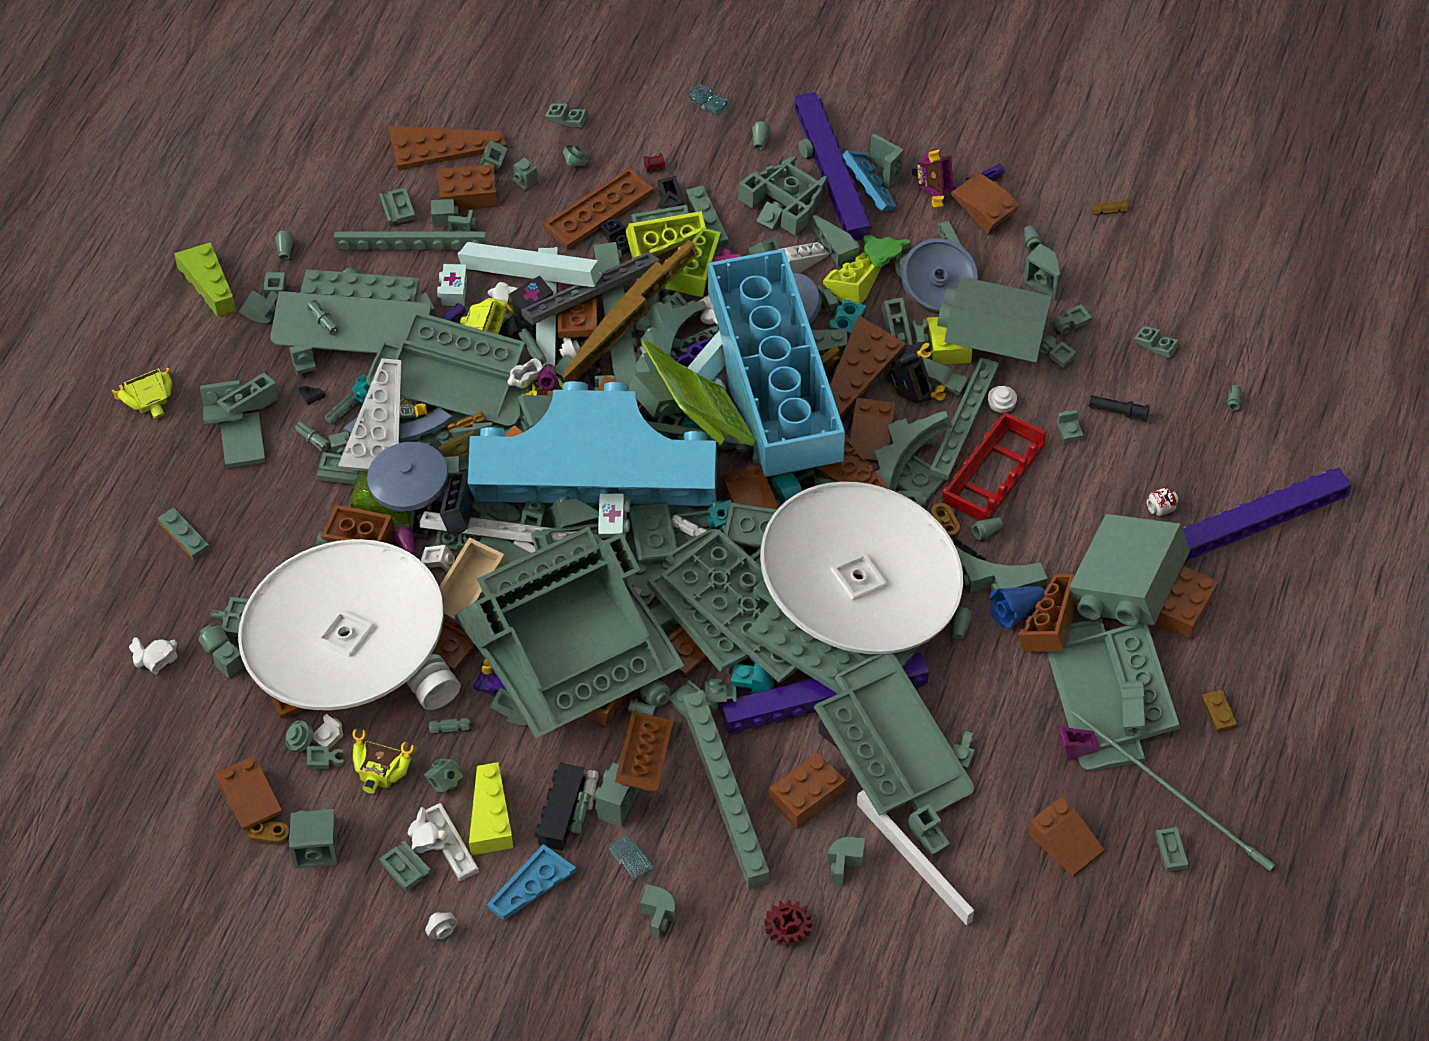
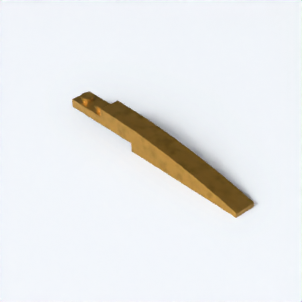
[562,240,698,382]

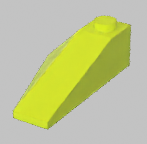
[823,253,882,304]

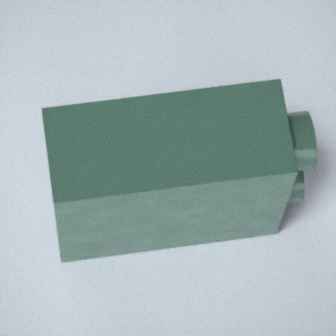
[937,276,1052,362]
[1069,514,1190,626]

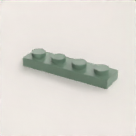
[686,185,728,246]

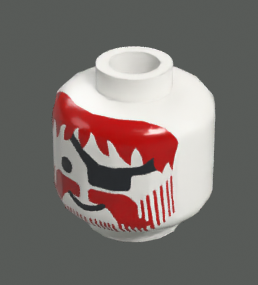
[1147,488,1178,516]

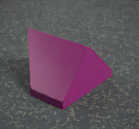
[1057,725,1100,760]

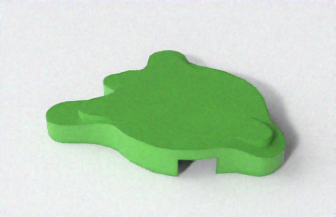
[864,235,910,267]

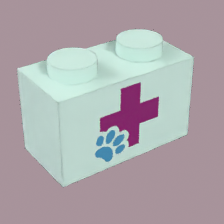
[437,264,468,306]
[598,494,630,538]

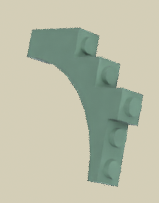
[635,301,707,373]
[875,411,952,492]
[955,545,1048,593]

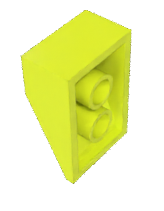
[926,317,972,365]

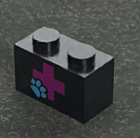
[507,275,553,320]

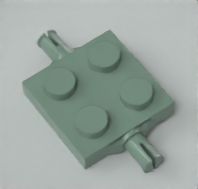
[211,597,249,637]

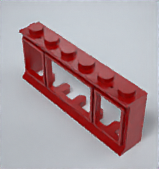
[942,412,1046,520]

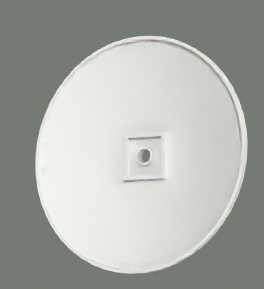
[760,482,963,654]
[238,539,444,710]

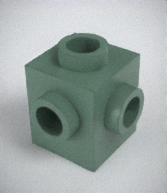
[424,758,463,793]

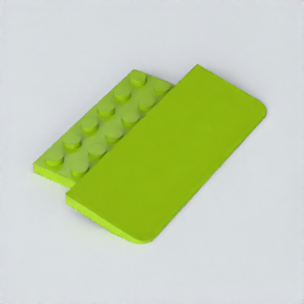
[641,339,756,446]

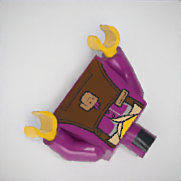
[912,149,954,207]

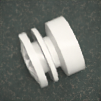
[406,654,461,710]

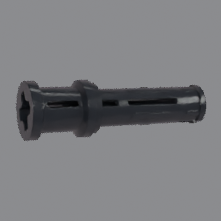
[1089,395,1150,422]

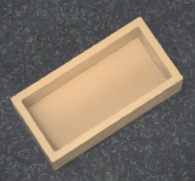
[439,537,508,630]

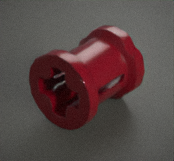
[643,153,665,172]

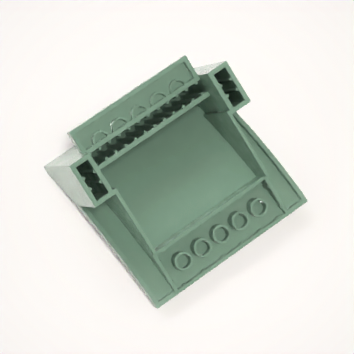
[454,526,684,739]

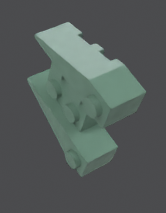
[738,156,827,236]

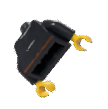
[887,343,946,403]

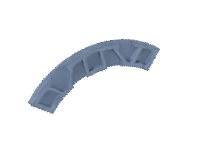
[344,407,453,443]

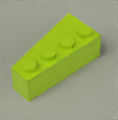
[666,228,721,297]
[174,242,236,317]

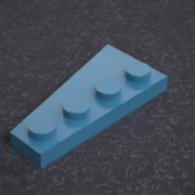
[842,150,897,212]
[487,844,577,920]

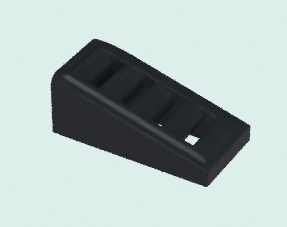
[658,176,685,205]

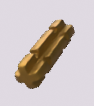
[1091,200,1129,214]
[448,412,486,434]

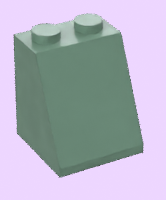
[518,395,553,432]
[289,808,338,869]

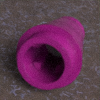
[538,364,557,389]
[394,527,416,556]

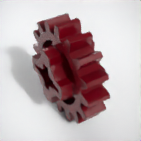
[764,900,812,947]

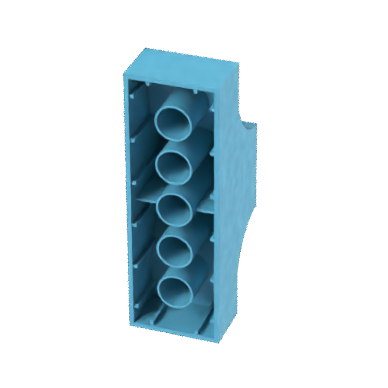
[708,249,845,477]
[468,381,717,506]

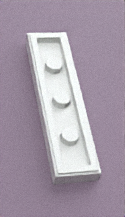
[425,803,479,881]

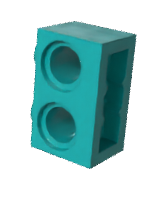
[828,299,866,343]

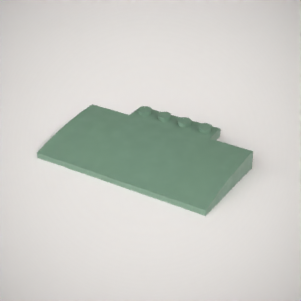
[661,529,799,683]

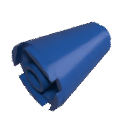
[989,586,1045,629]

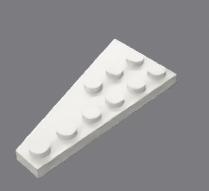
[337,358,401,471]

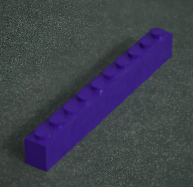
[794,92,872,240]
[1183,467,1352,561]
[721,652,929,734]

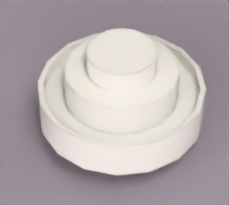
[559,338,581,359]
[988,386,1017,413]
[425,912,457,940]

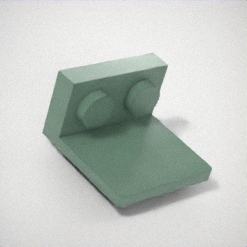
[870,134,904,188]
[200,380,243,425]

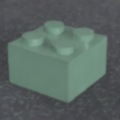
[594,763,638,827]

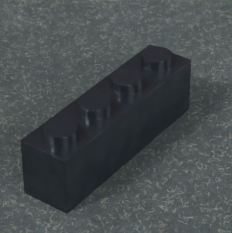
[440,470,474,535]
[535,762,586,851]

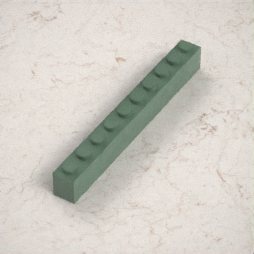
[594,242,639,389]
[683,690,769,889]

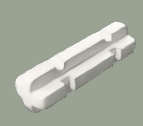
[671,515,707,537]
[583,770,598,810]

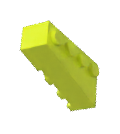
[626,211,706,259]
[469,762,513,856]

